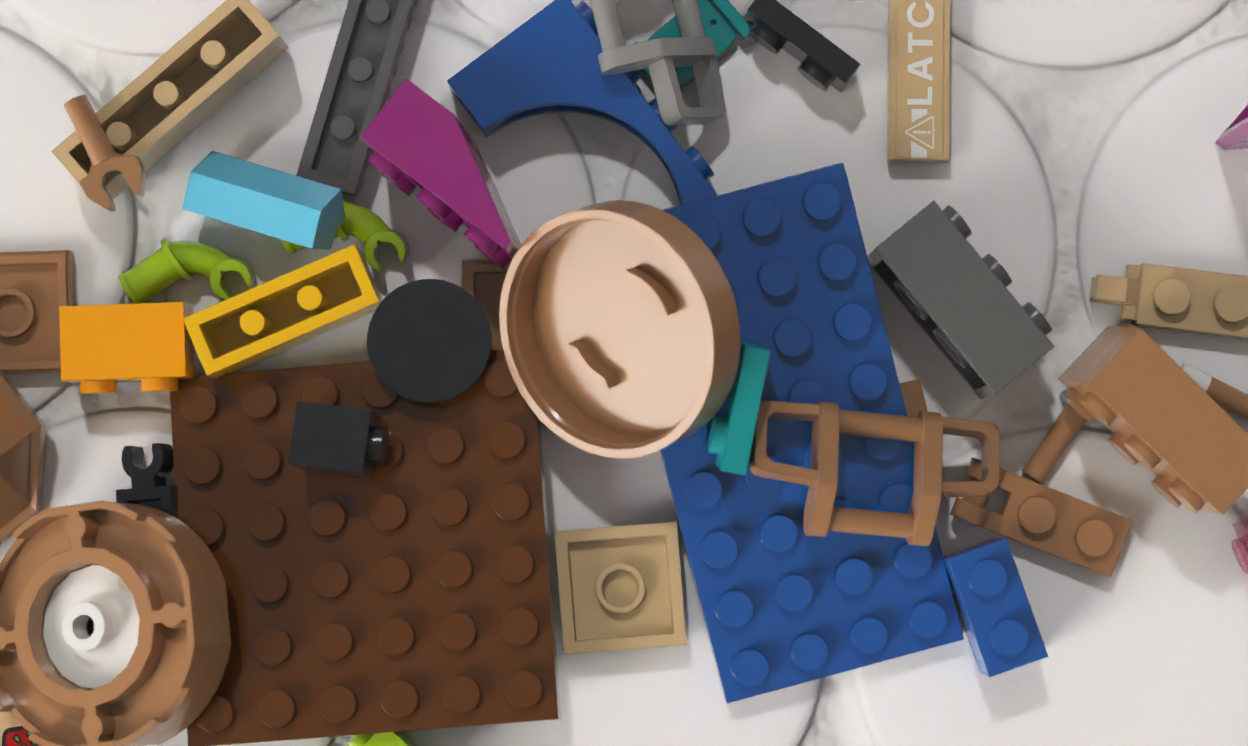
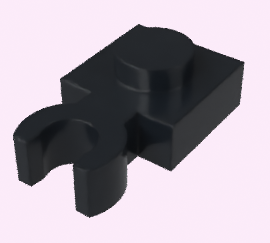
[116,443,178,519]

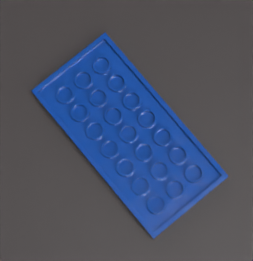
[660,162,964,703]

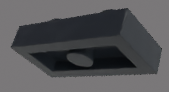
[745,0,860,92]

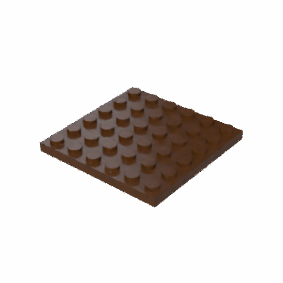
[170,349,561,746]

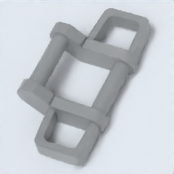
[590,0,726,126]

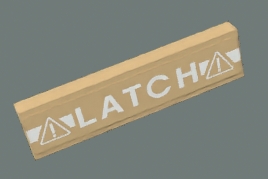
[887,0,950,163]

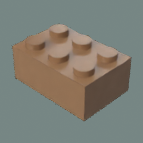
[1058,326,1248,515]

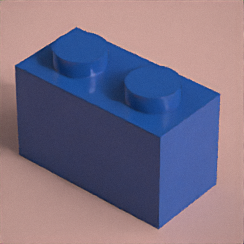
[943,538,1048,677]

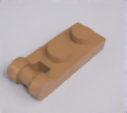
[950,458,1133,577]

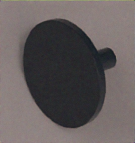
[367,279,492,403]

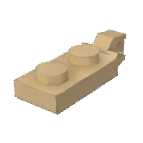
[1089,263,1248,340]

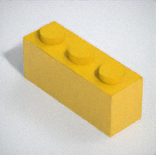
[182,244,382,378]

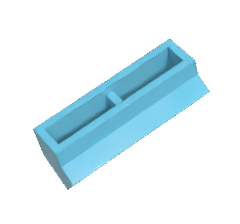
[182,151,346,249]

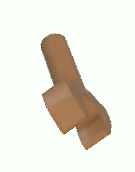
[64,94,146,212]

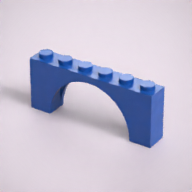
[447,0,717,205]

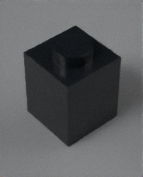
[288,401,389,479]

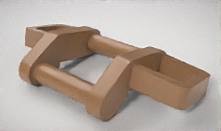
[749,401,1000,546]

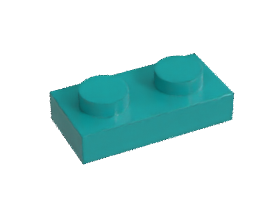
[708,341,770,476]

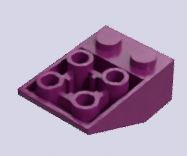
[360,78,521,269]

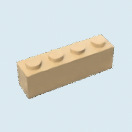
[51,0,289,199]

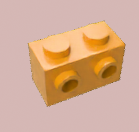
[59,302,195,394]

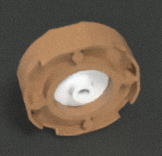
[0,501,231,746]

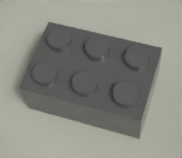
[867,200,1055,400]

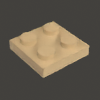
[554,522,687,655]

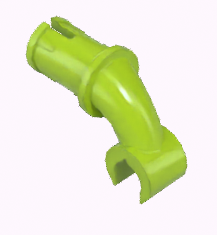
[282,200,409,271]
[118,237,255,304]

